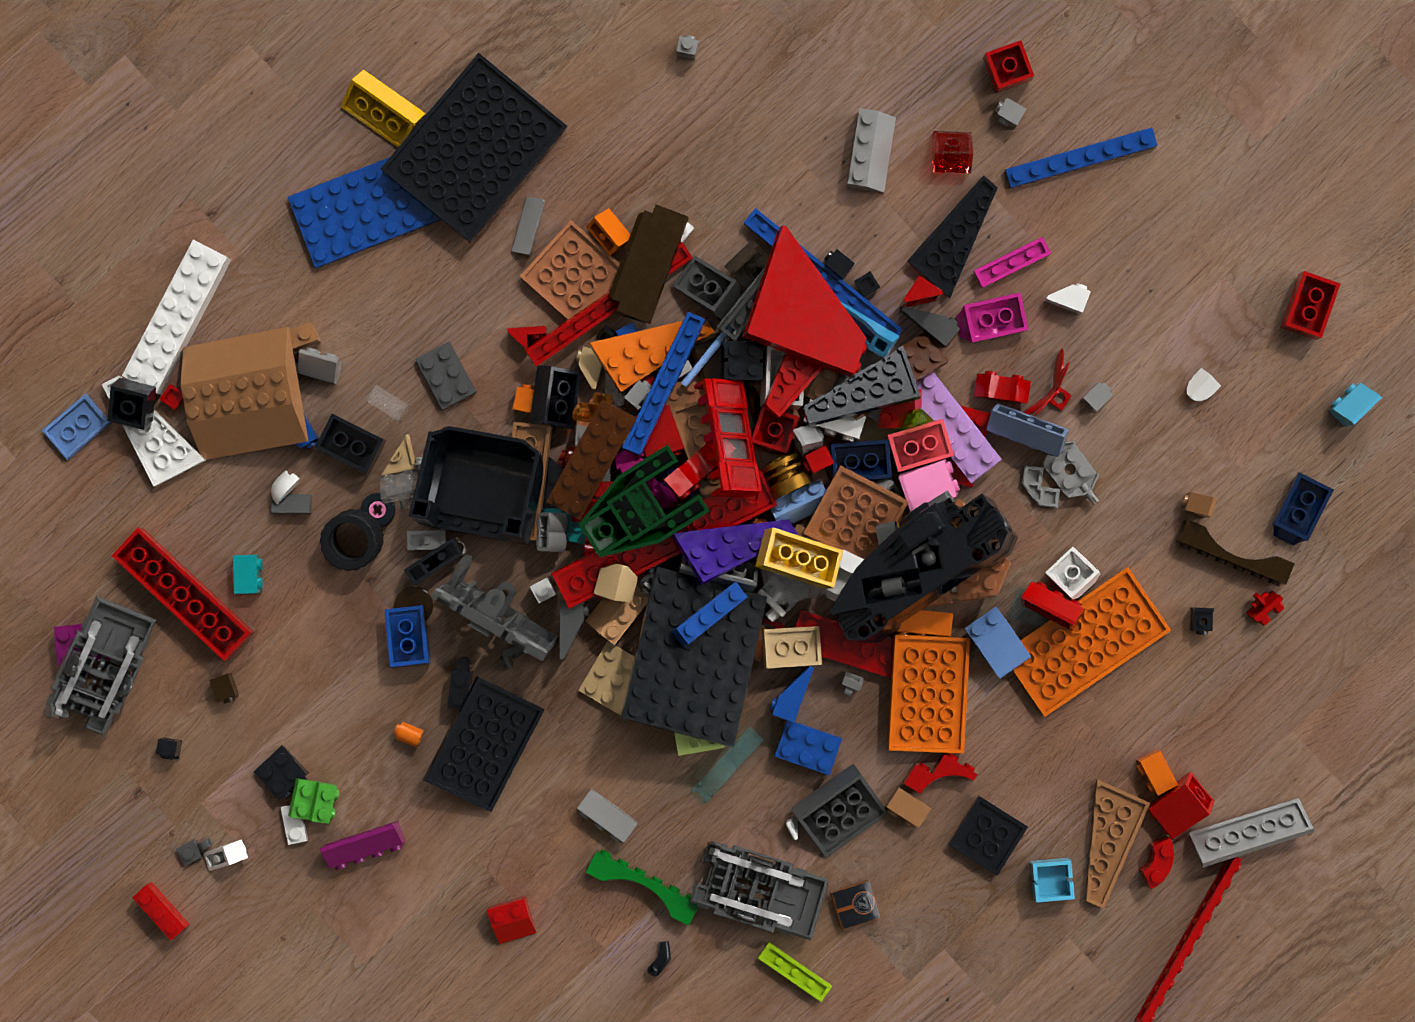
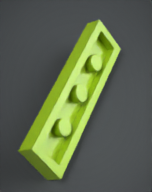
[758,941,832,1002]

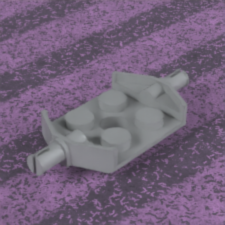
[1042,441,1099,505]

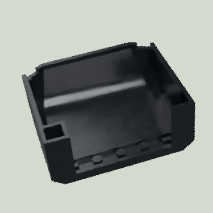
[409,426,543,545]

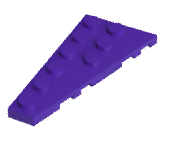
[671,519,799,585]

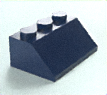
[830,439,892,480]

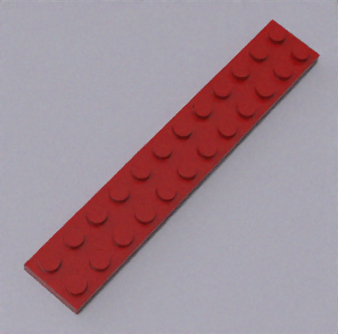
[551,470,777,609]

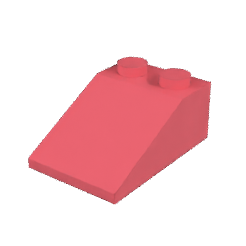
[887,419,954,472]

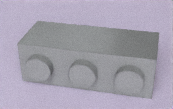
[577,788,638,843]

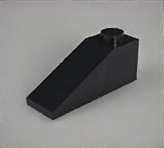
[404,538,463,586]

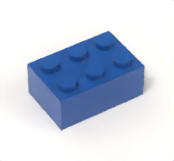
[774,720,842,775]

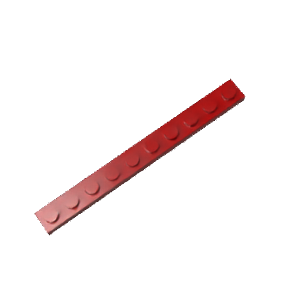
[525,242,693,367]
[1135,857,1242,1022]

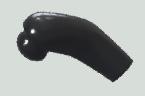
[647,941,671,976]

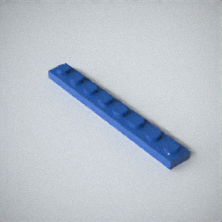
[1005,127,1158,189]
[623,312,706,457]

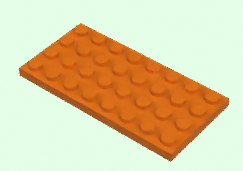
[1012,567,1171,717]

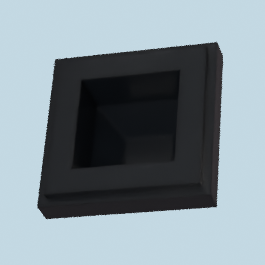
[596,325,618,340]

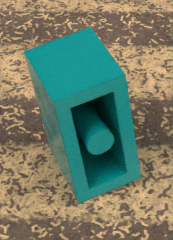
[233,555,264,594]

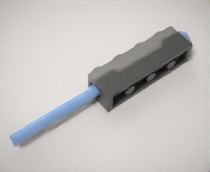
[681,267,765,388]

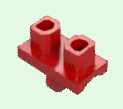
[1247,591,1284,626]

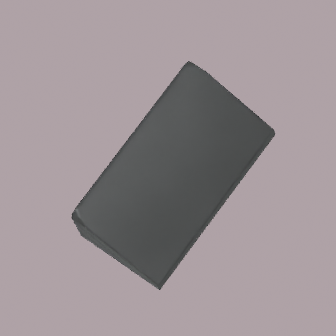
[271,494,312,513]

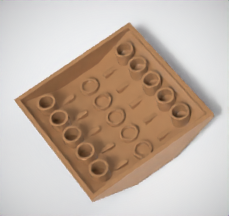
[181,327,308,460]

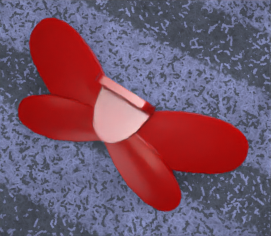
[1023,349,1072,416]

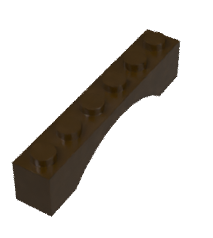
[1176,519,1295,587]

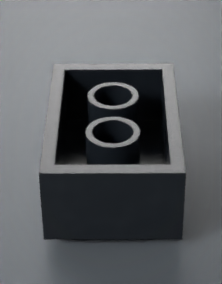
[530,366,581,429]
[315,414,387,475]

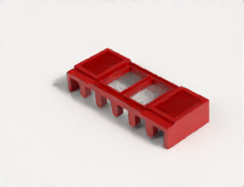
[694,378,762,498]

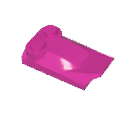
[956,293,1029,343]

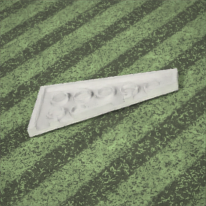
[102,376,206,487]

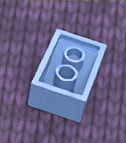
[964,607,1031,679]

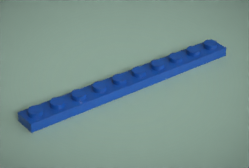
[743,208,903,335]

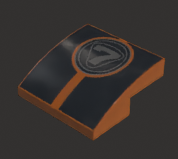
[830,880,881,930]

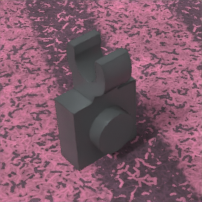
[176,838,213,866]

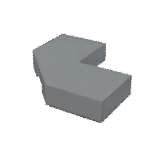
[1021,465,1060,508]

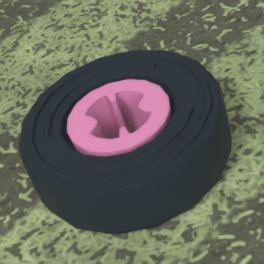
[361,493,396,527]

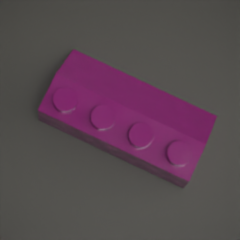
[320,820,405,870]

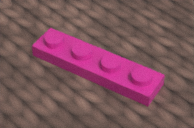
[973,237,1051,288]

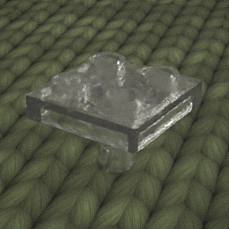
[380,469,419,509]

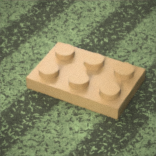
[762,626,822,669]

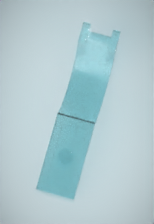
[691,726,764,803]

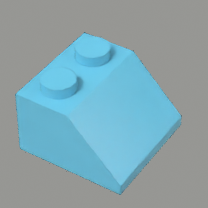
[1328,383,1382,427]

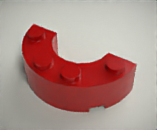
[663,439,735,500]

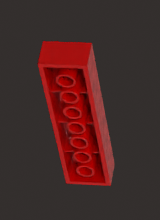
[111,527,254,661]

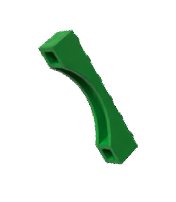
[586,849,698,926]

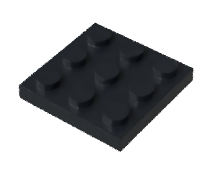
[948,795,1028,876]

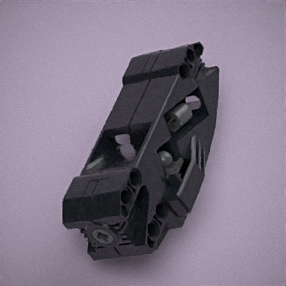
[830,491,1018,643]

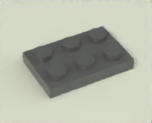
[415,342,476,410]

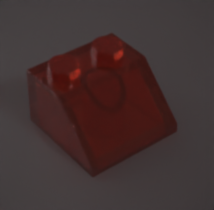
[932,131,973,174]

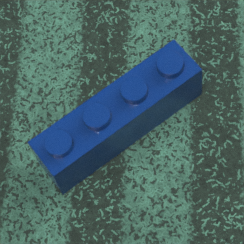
[671,582,747,647]

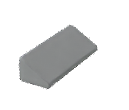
[512,196,545,257]

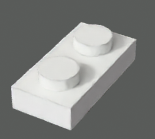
[281,805,308,845]

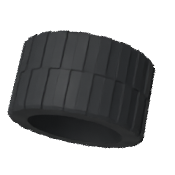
[320,509,384,571]

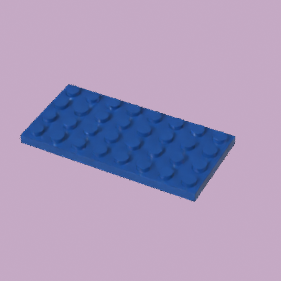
[288,157,441,269]

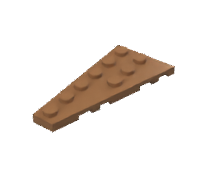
[1085,779,1150,909]

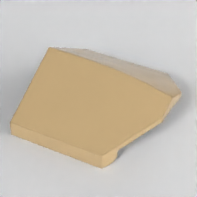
[594,564,638,603]

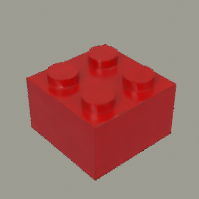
[983,40,1034,93]

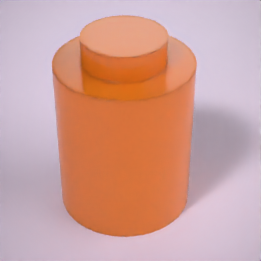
[393,722,424,748]

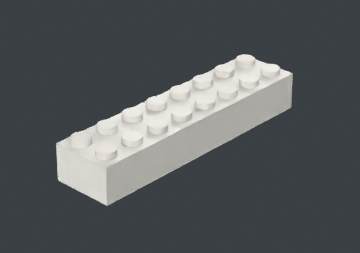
[122,240,231,395]

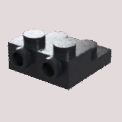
[254,745,309,800]

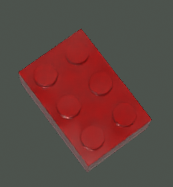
[1280,271,1341,340]

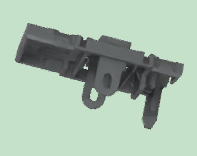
[431,554,560,661]

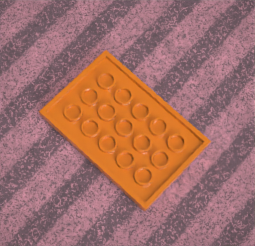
[887,634,970,753]

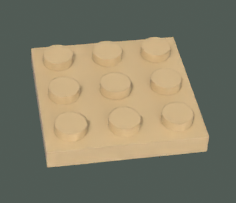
[578,641,635,715]

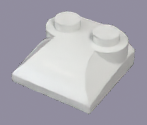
[1045,547,1100,599]

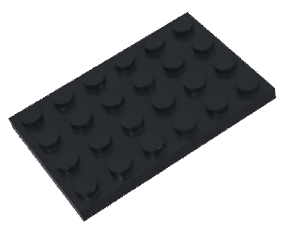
[423,676,545,812]

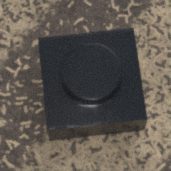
[854,271,880,297]

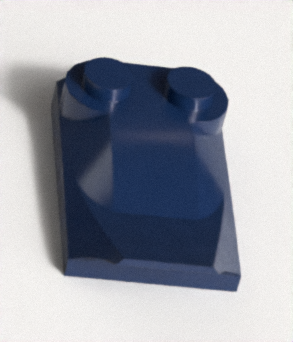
[1273,472,1334,546]

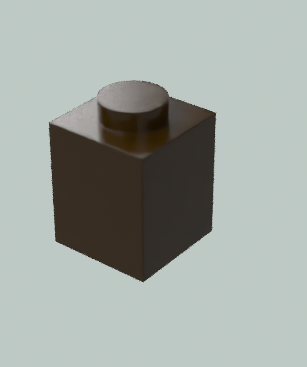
[210,673,239,704]

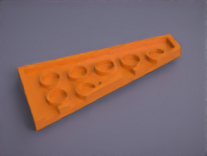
[589,316,714,393]

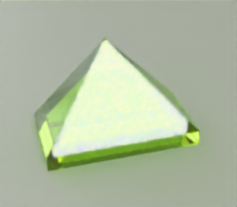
[902,408,934,430]

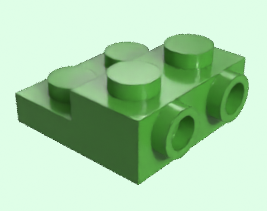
[288,778,339,824]

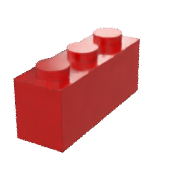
[132,882,190,940]

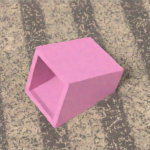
[899,458,960,512]

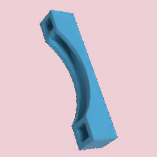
[840,301,900,357]

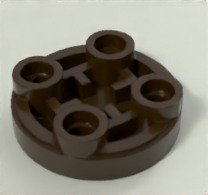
[394,586,433,620]

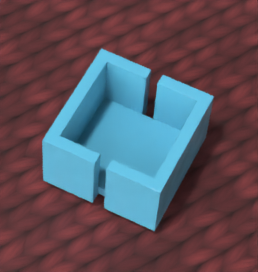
[1030,858,1075,903]

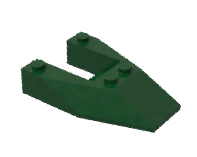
[578,444,710,558]

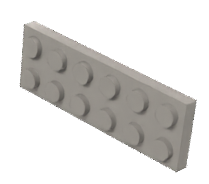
[1189,798,1314,867]

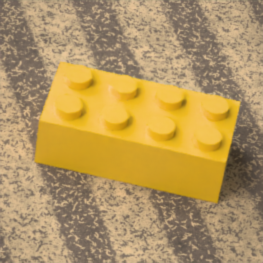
[755,527,843,589]

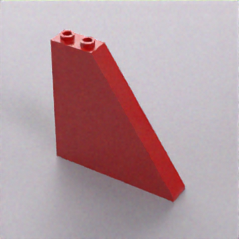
[743,225,867,377]

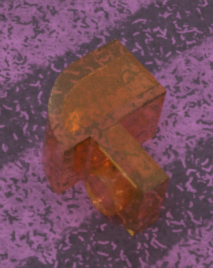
[572,392,614,422]

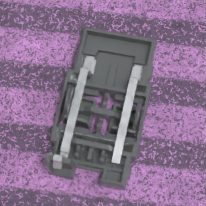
[44,595,156,736]
[690,841,829,940]

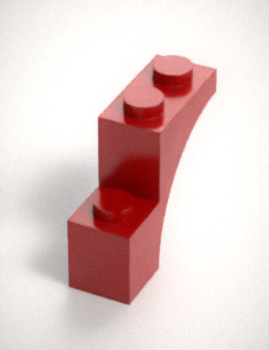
[903,753,978,794]

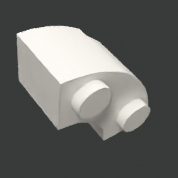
[826,550,864,601]

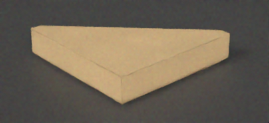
[382,434,417,477]

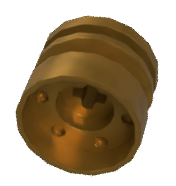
[761,453,811,500]

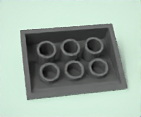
[791,764,888,858]

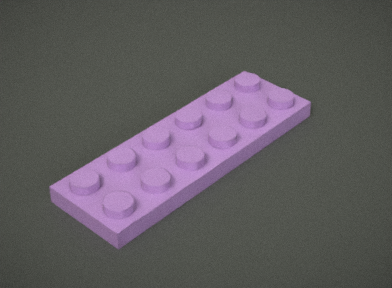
[915,372,1002,483]

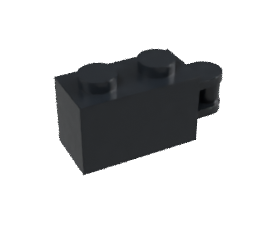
[448,656,473,709]

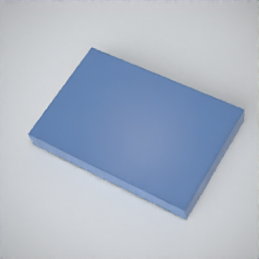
[42,393,112,460]

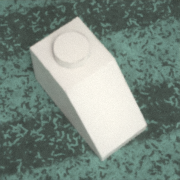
[1044,283,1091,315]
[203,840,248,871]

